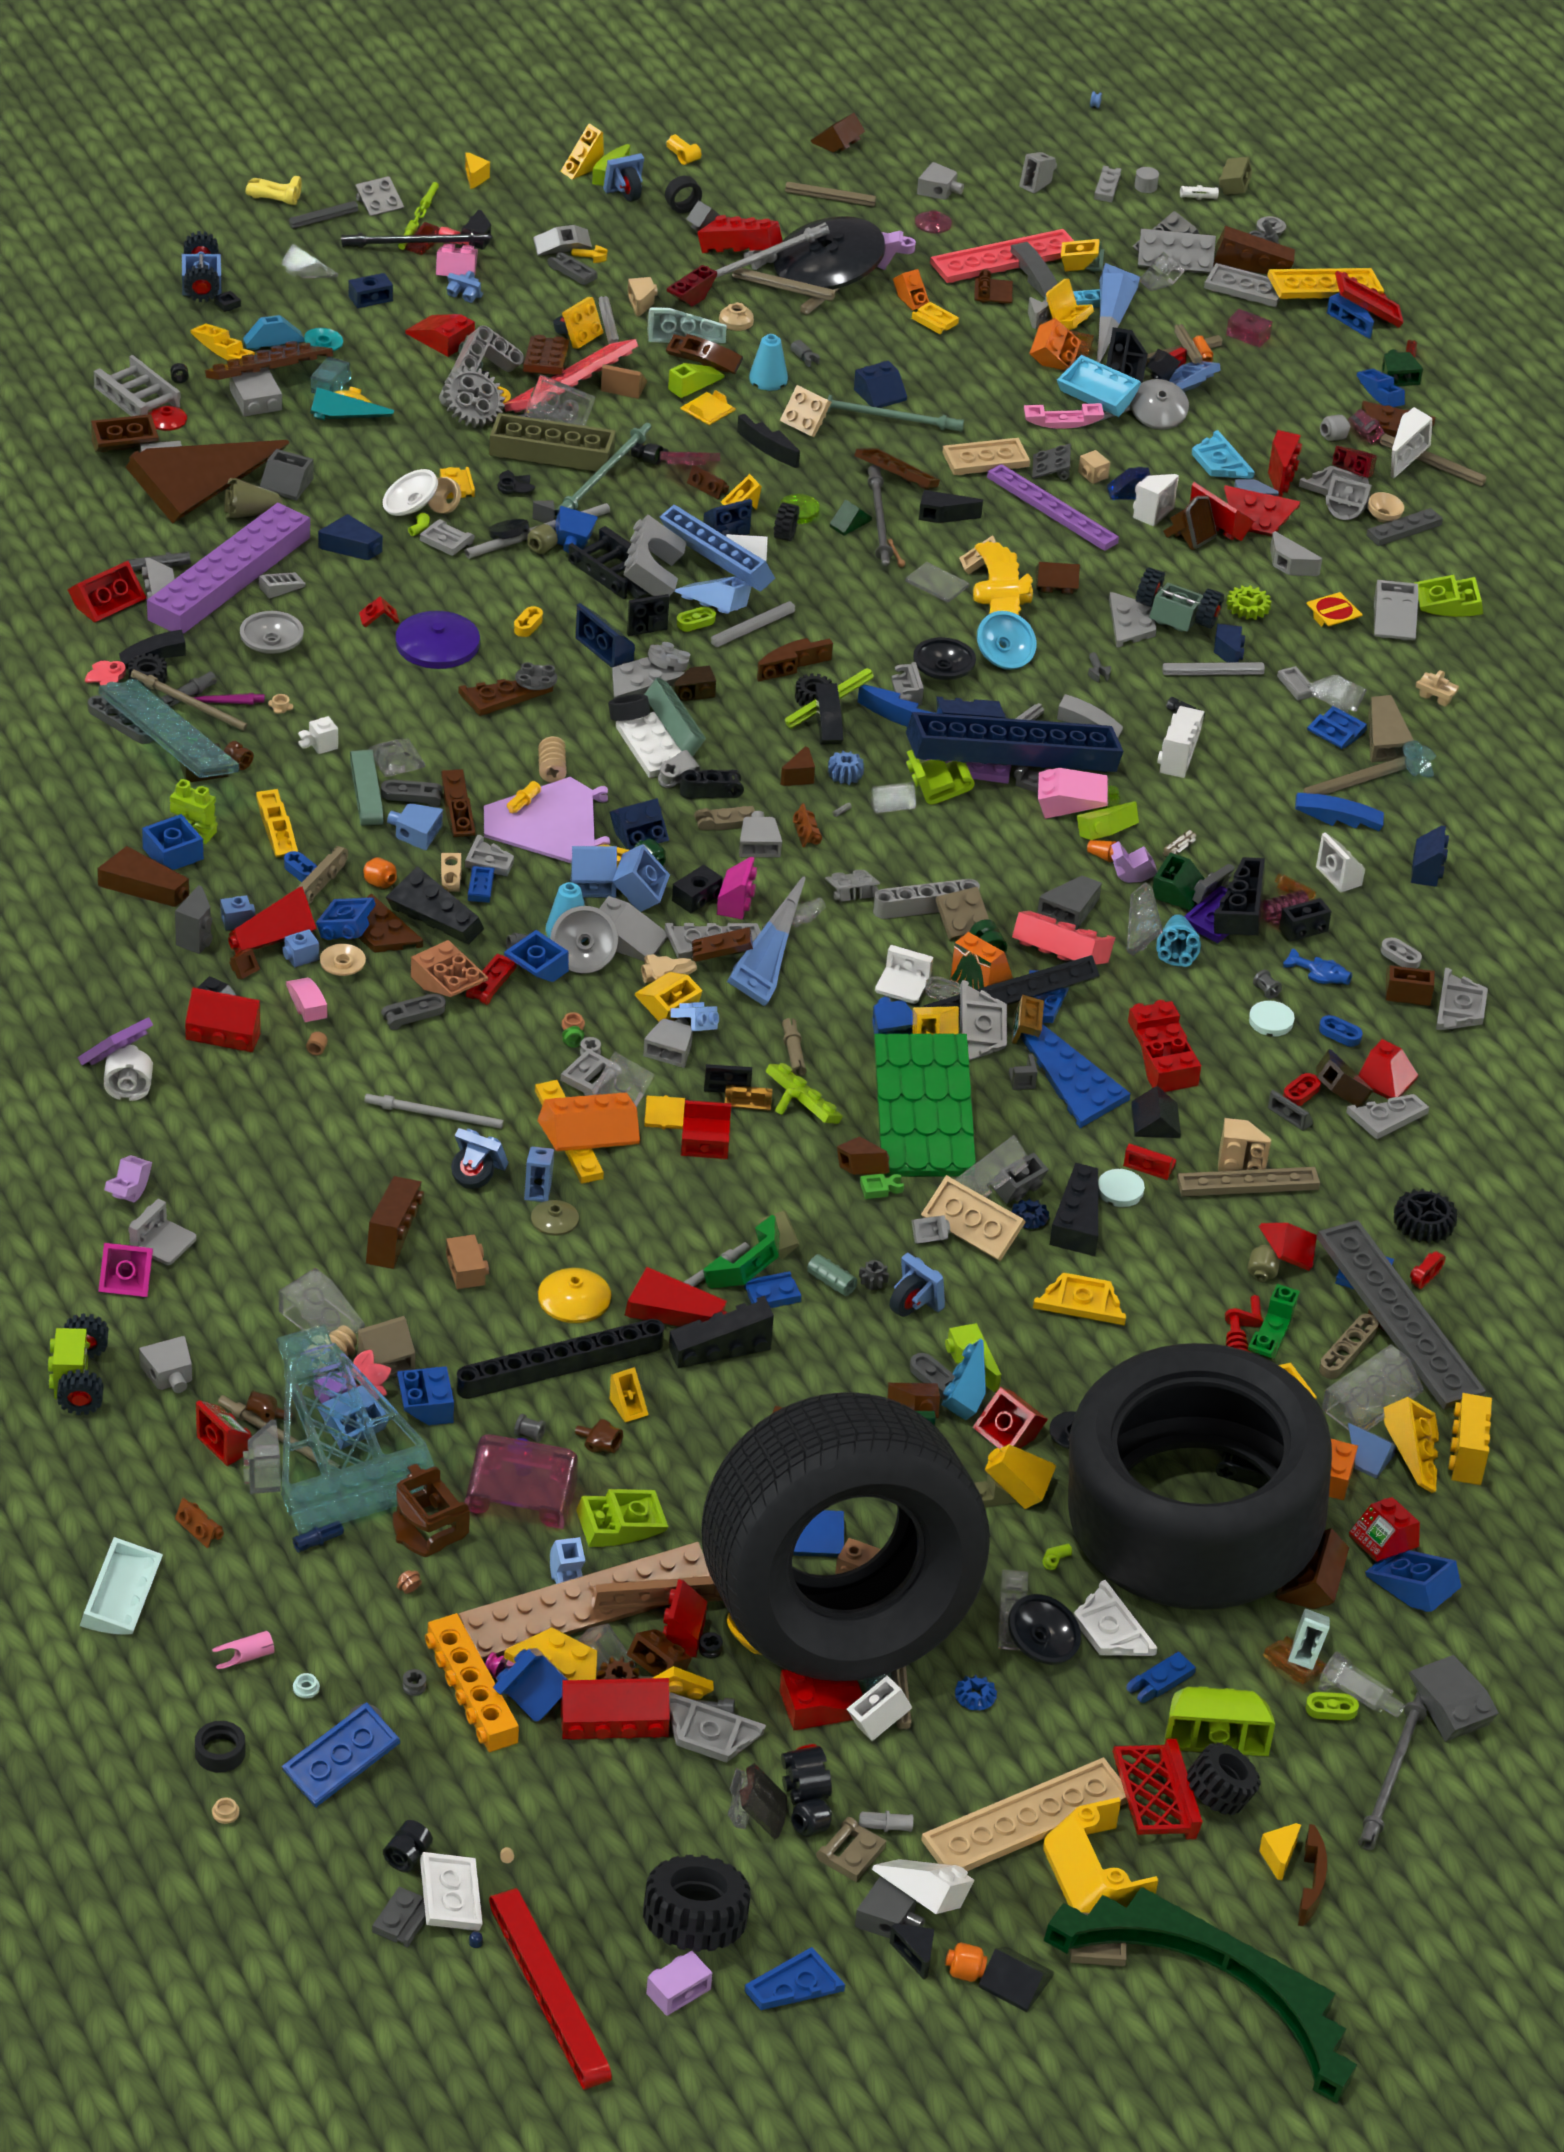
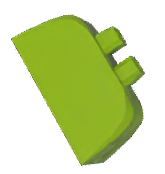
[1164,1687,1275,1757]

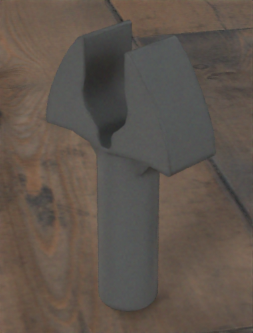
[1088,652,1111,683]

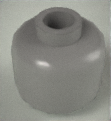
[1320,414,1350,441]

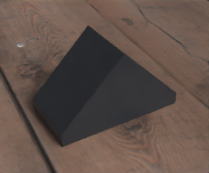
[889,1923,935,1980]

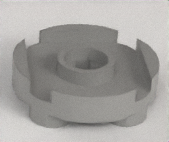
[647,642,690,671]

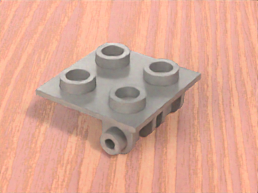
[355,176,404,216]
[825,870,880,902]

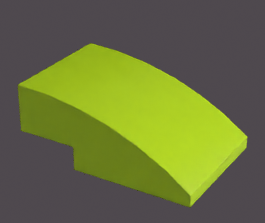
[1414,575,1483,617]
[576,1489,668,1547]

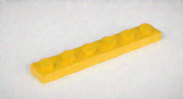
[535,1080,604,1184]

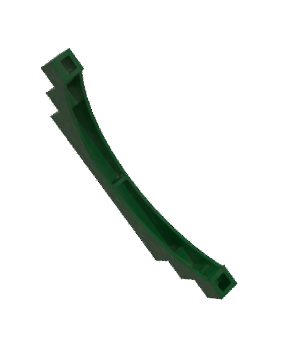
[1043,1887,1357,2104]

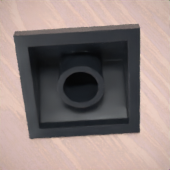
[1131,1086,1181,1138]
[979,1947,1054,2012]

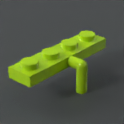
[765,1063,843,1124]

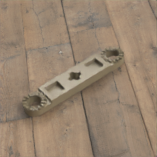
[296,846,348,904]

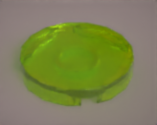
[779,494,820,524]

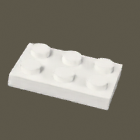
[420,1852,483,1931]

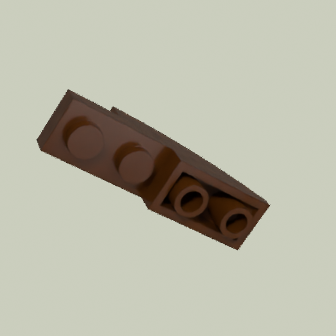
[666,334,743,374]
[757,638,833,682]
[441,769,475,837]

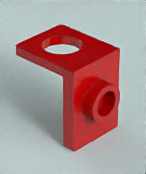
[359,596,400,627]

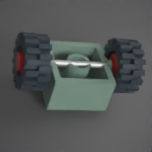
[1136,567,1224,632]

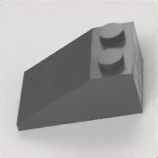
[1409,1655,1499,1742]

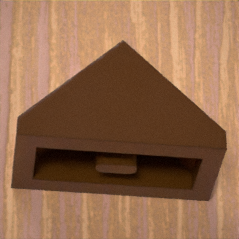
[780,746,815,786]

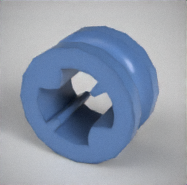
[1090,91,1102,109]

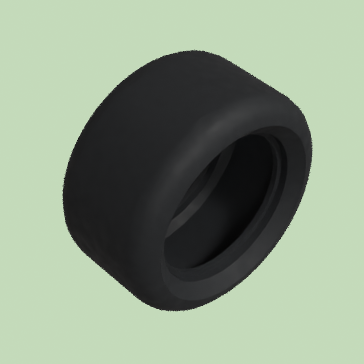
[1068,1343,1332,1610]

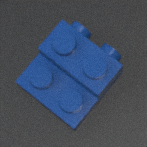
[316,898,376,940]

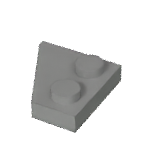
[465,835,514,876]

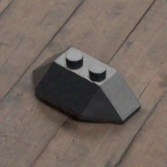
[1106,327,1148,383]

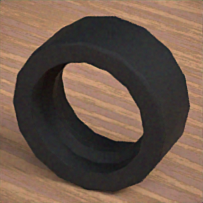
[665,175,702,213]
[608,694,650,721]
[195,1721,245,1773]

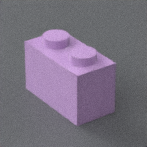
[646,1951,712,2016]

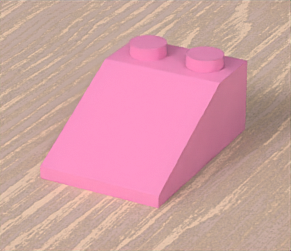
[1038,768,1108,819]

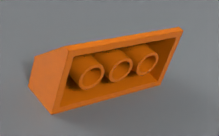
[537,1092,640,1151]

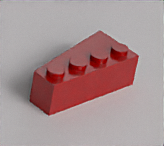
[697,215,783,253]

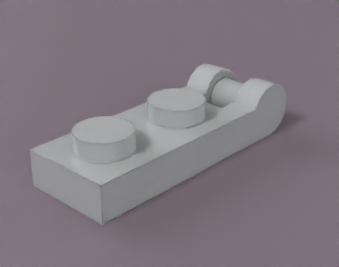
[1094,165,1122,202]

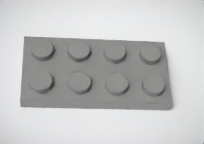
[1137,229,1216,274]
[1204,263,1280,307]

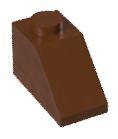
[887,1382,940,1418]

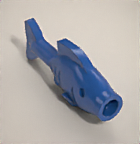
[1283,949,1352,985]

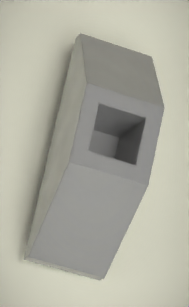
[533,225,592,256]
[1270,531,1322,576]
[142,558,175,599]

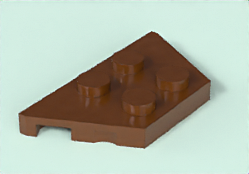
[1361,401,1436,437]
[358,894,423,953]

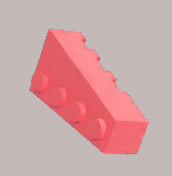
[1012,911,1116,965]

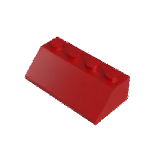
[561,1678,670,1740]

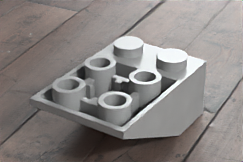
[1374,580,1418,640]

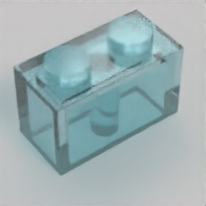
[311,357,351,394]

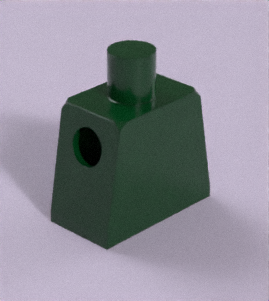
[1382,349,1423,386]

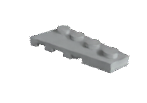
[665,923,761,959]

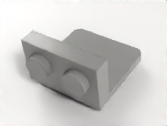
[128,1199,196,1265]

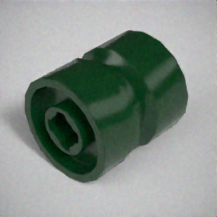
[969,919,1008,953]

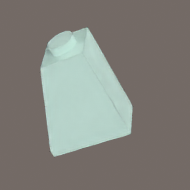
[1288,1608,1330,1670]

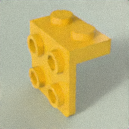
[1046,279,1094,330]

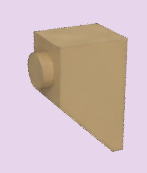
[628,277,658,316]

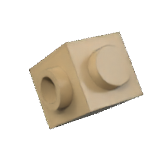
[1078,450,1110,484]

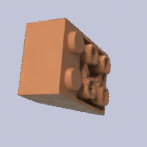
[411,940,488,997]

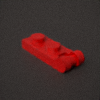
[466,953,517,1005]

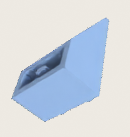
[675,576,752,614]

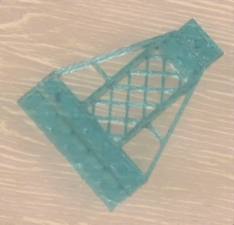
[276,1324,435,1535]

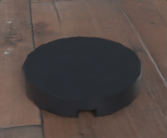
[488,519,530,539]

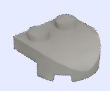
[1326,475,1372,520]

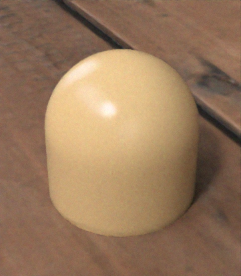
[500,1847,514,1863]

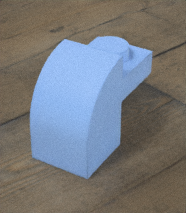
[550,1537,585,1584]

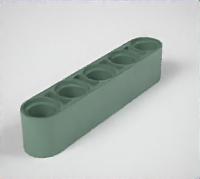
[644,677,706,756]
[350,750,383,826]

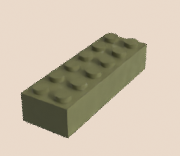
[489,413,616,472]

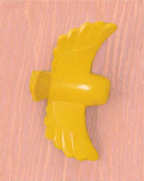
[973,541,1033,615]

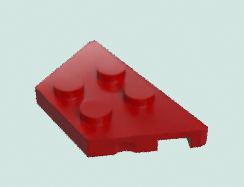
[1224,485,1300,537]

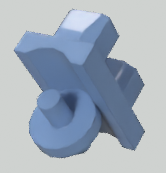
[447,271,483,303]

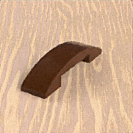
[1298,1824,1327,1927]

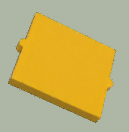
[644,1095,685,1130]

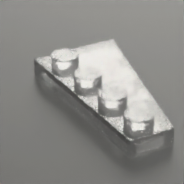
[1127,882,1163,956]

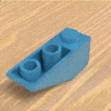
[941,1339,986,1421]

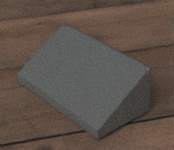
[1268,1090,1313,1131]

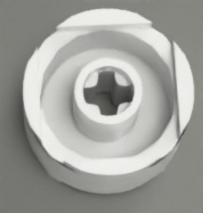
[104,1045,153,1101]

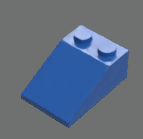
[1365,1550,1462,1612]

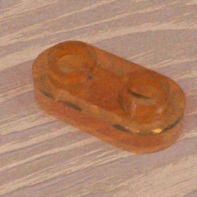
[1275,873,1317,902]

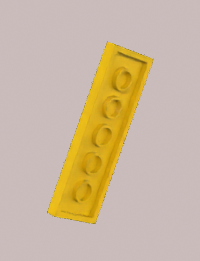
[1267,268,1384,299]

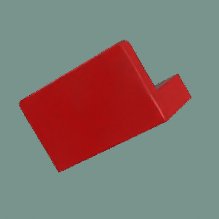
[1123,1143,1176,1180]

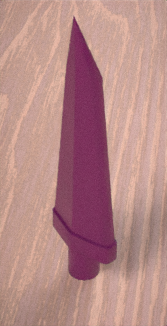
[193,693,265,705]

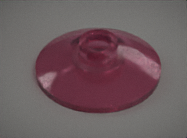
[915,211,952,233]

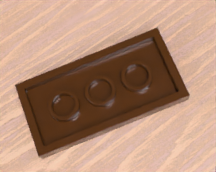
[523,335,570,375]

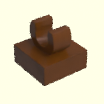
[229,948,260,979]

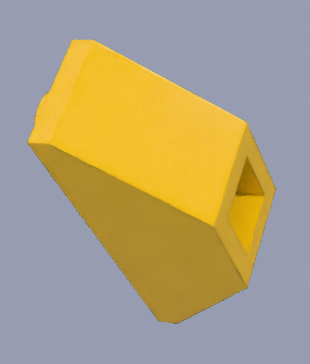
[561,124,604,179]

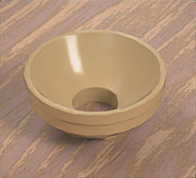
[719,302,754,331]
[428,477,461,514]
[1368,492,1404,523]

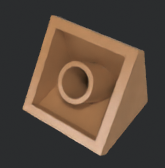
[601,364,647,399]

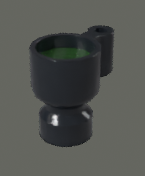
[631,443,669,465]

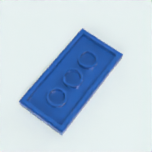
[282,1702,401,1808]

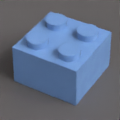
[612,844,670,912]

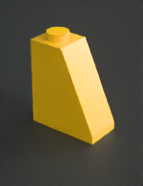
[985,1444,1056,1509]

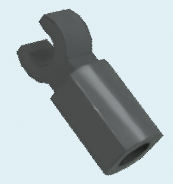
[791,340,820,367]

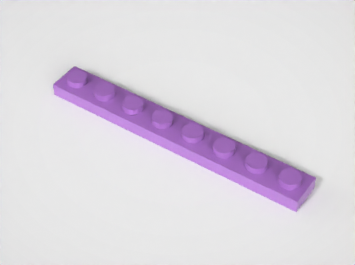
[987,464,1119,551]

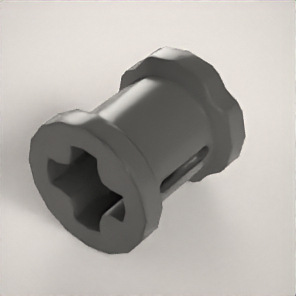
[1253,970,1282,999]
[514,1414,546,1443]

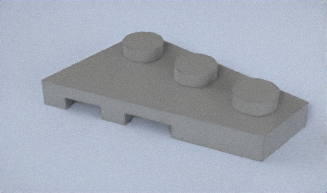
[1346,1094,1429,1139]

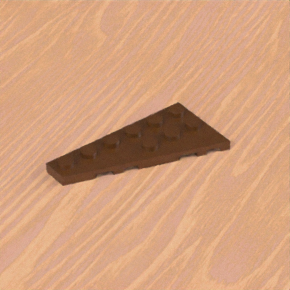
[205,341,333,380]

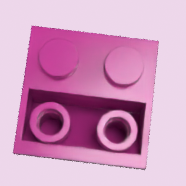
[717,857,757,919]

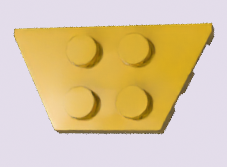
[1033,1273,1126,1325]
[504,1627,597,1680]

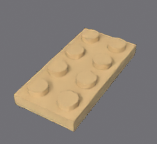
[942,438,1030,475]
[921,1175,1026,1261]

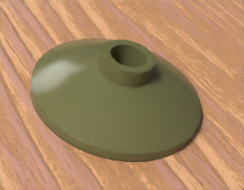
[531,1200,579,1236]

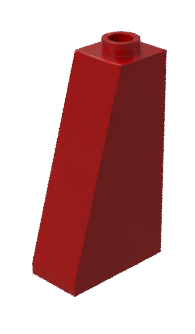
[228,886,317,954]
[624,1267,728,1327]

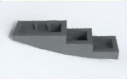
[1010,242,1058,298]

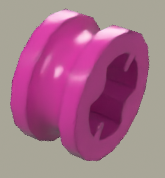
[485,1652,506,1678]

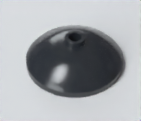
[913,637,976,680]
[1008,1594,1081,1665]

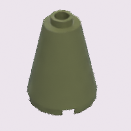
[224,478,282,519]

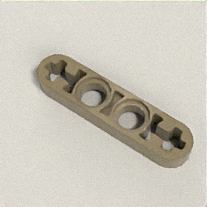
[1319,1314,1379,1379]

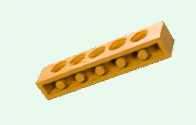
[425,1613,519,1752]

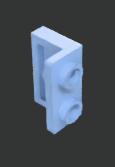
[671,1002,719,1031]

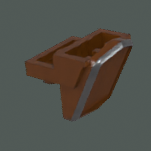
[1163,496,1217,550]

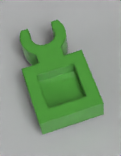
[860,1174,904,1199]

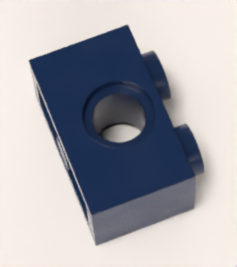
[348,273,393,308]

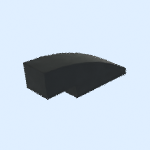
[119,629,186,669]
[815,683,843,745]

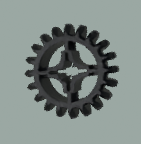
[1393,1188,1457,1244]

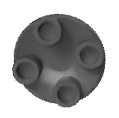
[515,662,558,690]

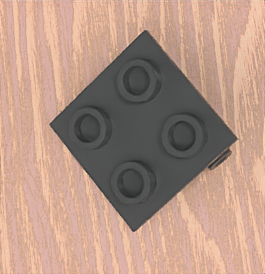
[1032,443,1071,480]

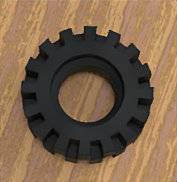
[774,502,800,542]
[128,653,167,691]
[795,673,832,707]

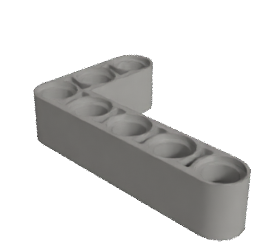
[439,325,524,407]

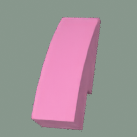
[286,977,327,1022]

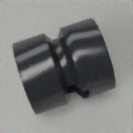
[383,1820,433,1872]

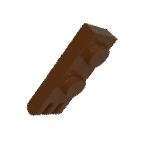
[692,927,753,962]

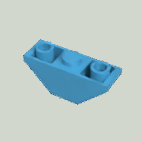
[243,315,304,350]

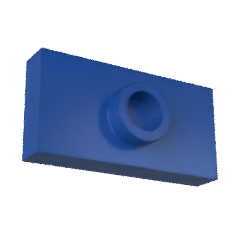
[468,866,494,903]

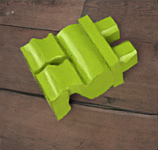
[170,779,218,845]

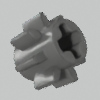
[859,1260,889,1290]

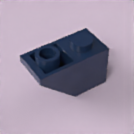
[1214,624,1245,663]

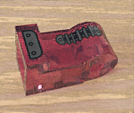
[1348,409,1384,445]

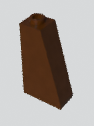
[97,846,190,907]

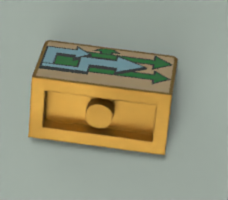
[1012,995,1044,1044]

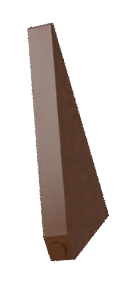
[125,440,289,523]

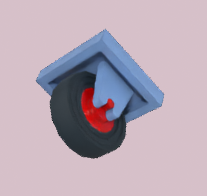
[603,153,644,201]
[451,1128,509,1189]
[889,1252,945,1317]

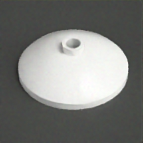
[383,469,438,516]

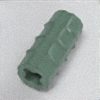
[807,1254,857,1296]

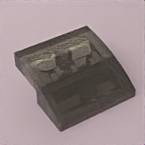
[740,1763,787,1840]

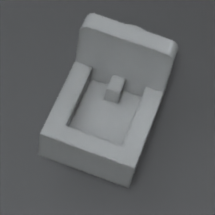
[911,1215,950,1243]

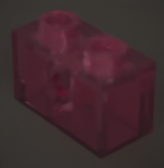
[1226,309,1273,348]

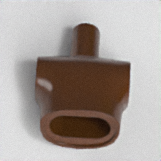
[245,1390,293,1422]
[575,1419,623,1453]

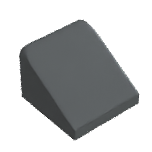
[532,500,555,523]

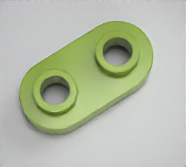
[676,607,716,632]
[1305,1692,1359,1720]

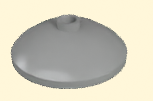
[1130,379,1189,429]
[240,611,304,654]
[550,906,618,974]

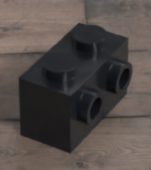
[1279,898,1332,942]

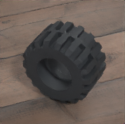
[1187,1743,1261,1815]

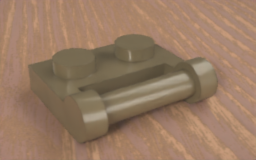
[816,1817,886,1882]

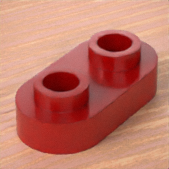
[1283,1073,1321,1106]
[1410,1251,1446,1289]

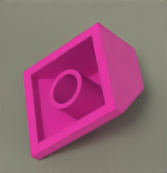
[98,1243,153,1297]

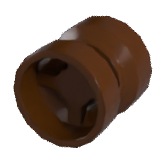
[223,741,254,770]

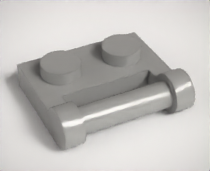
[420,519,475,556]
[561,1049,622,1096]

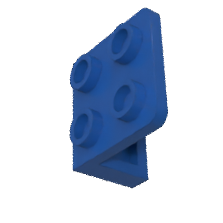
[493,1648,568,1721]

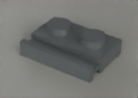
[372,1887,426,1948]

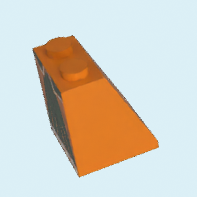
[950,932,1013,990]

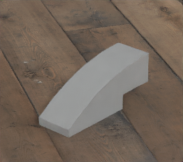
[1057,694,1123,739]

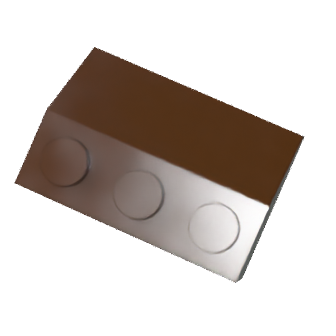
[91,414,159,452]
[1276,1528,1349,1609]

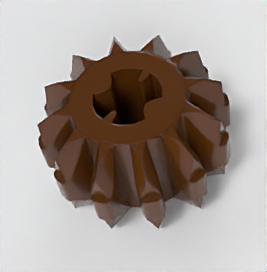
[596,1656,640,1679]

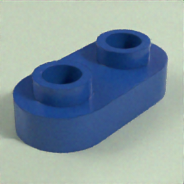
[1319,1015,1363,1047]

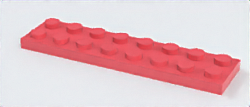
[930,229,1074,283]
[504,339,638,413]

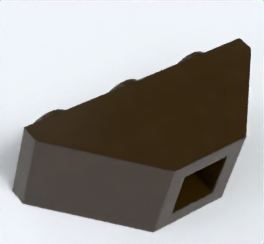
[1316,1049,1374,1108]

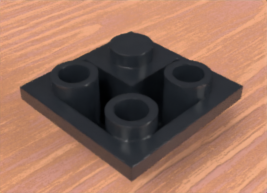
[627,594,670,636]

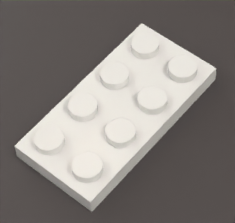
[616,712,681,778]

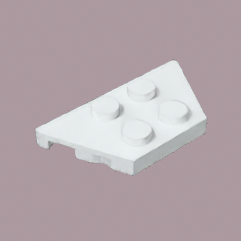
[1074,1580,1157,1656]

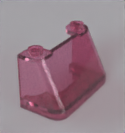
[464,1435,578,1529]

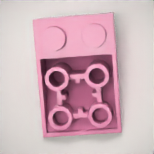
[436,244,478,276]

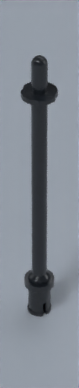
[341,229,493,248]

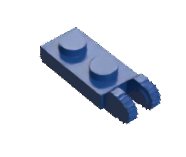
[1126,1651,1196,1703]

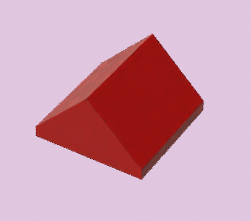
[1258,1223,1317,1271]

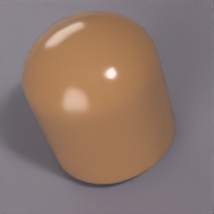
[306,1032,328,1055]

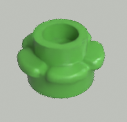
[562,1026,584,1048]

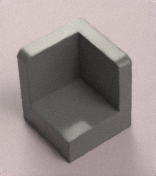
[1008,1054,1038,1090]

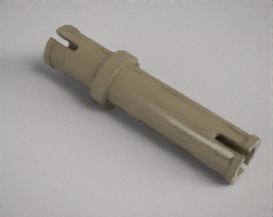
[782,1018,806,1077]

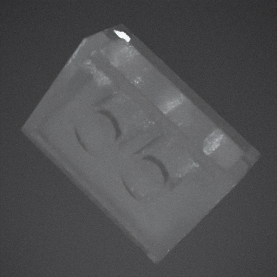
[523,374,596,426]

